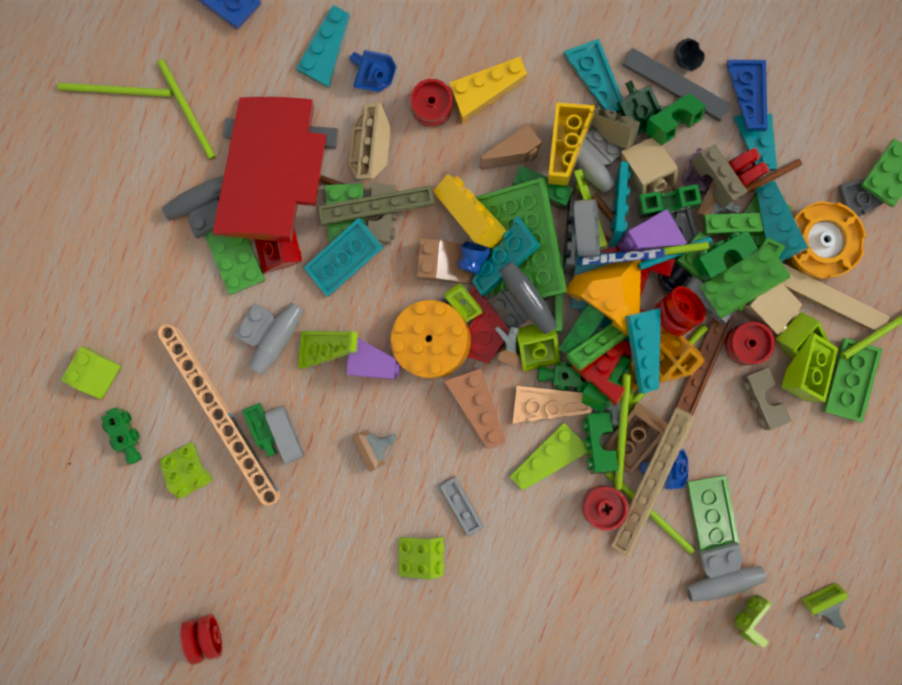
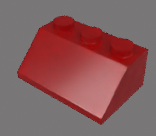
[254,229,302,273]

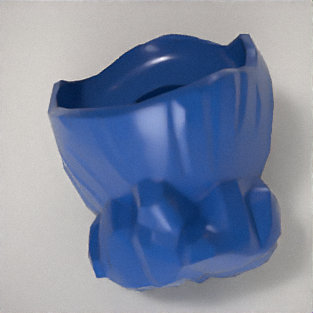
[457,241,490,274]

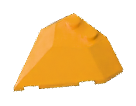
[566,260,641,336]
[630,309,705,390]

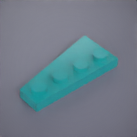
[296,5,350,88]
[608,161,631,248]

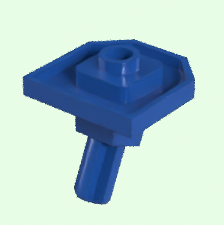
[349,50,397,92]
[640,449,688,489]

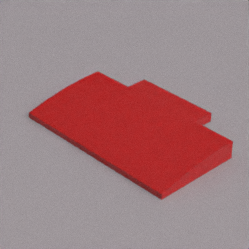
[213,97,327,243]

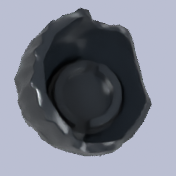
[674,38,705,71]
[657,262,690,293]

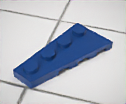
[198,0,261,30]
[726,60,768,132]

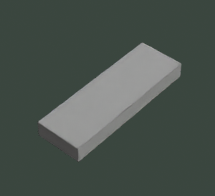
[439,476,484,537]

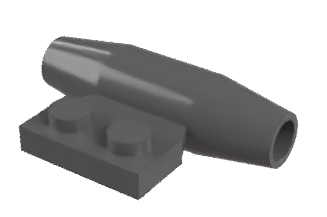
[162,176,224,239]
[488,262,557,334]

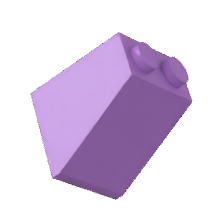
[618,209,687,252]
[347,338,401,380]

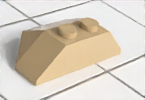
[348,102,391,180]

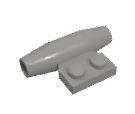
[574,128,623,194]
[234,303,304,375]
[686,542,766,602]

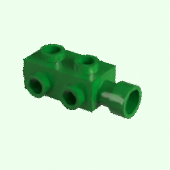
[537,362,589,392]
[101,407,142,465]

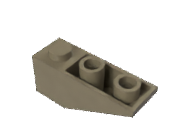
[590,104,640,149]

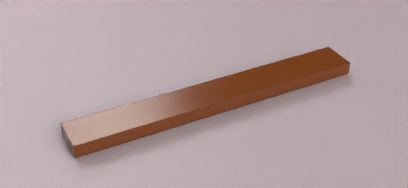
[656,316,735,449]

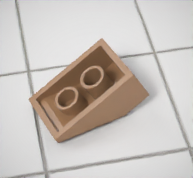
[479,124,542,169]
[417,238,475,285]
[602,402,668,474]

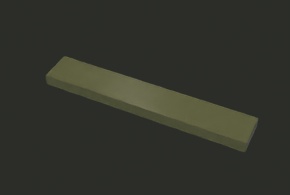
[317,185,435,226]

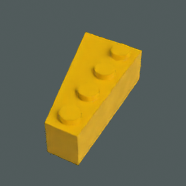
[449,57,527,124]
[548,102,595,186]
[433,174,506,249]

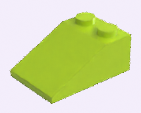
[781,333,838,402]

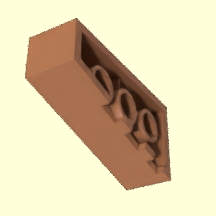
[444,369,506,449]

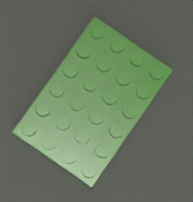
[476,178,567,298]

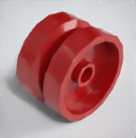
[411,79,452,127]
[728,147,770,187]
[655,286,706,337]
[725,322,775,365]
[582,485,628,531]
[180,614,223,665]

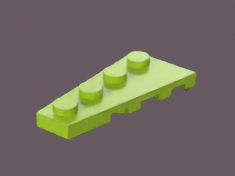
[574,169,608,250]
[297,331,358,369]
[509,423,588,490]

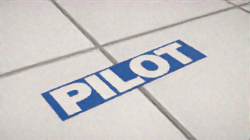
[579,248,665,266]

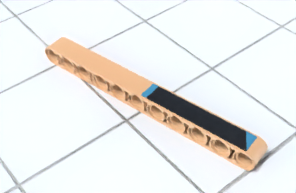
[158,324,280,506]

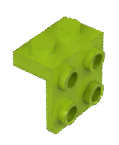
[159,442,213,499]
[398,536,445,580]
[733,594,772,648]

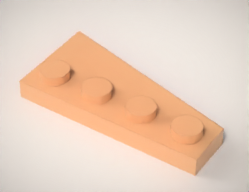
[512,385,592,424]

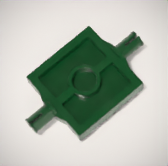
[616,80,662,138]

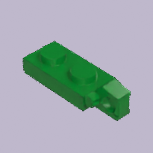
[242,403,277,457]

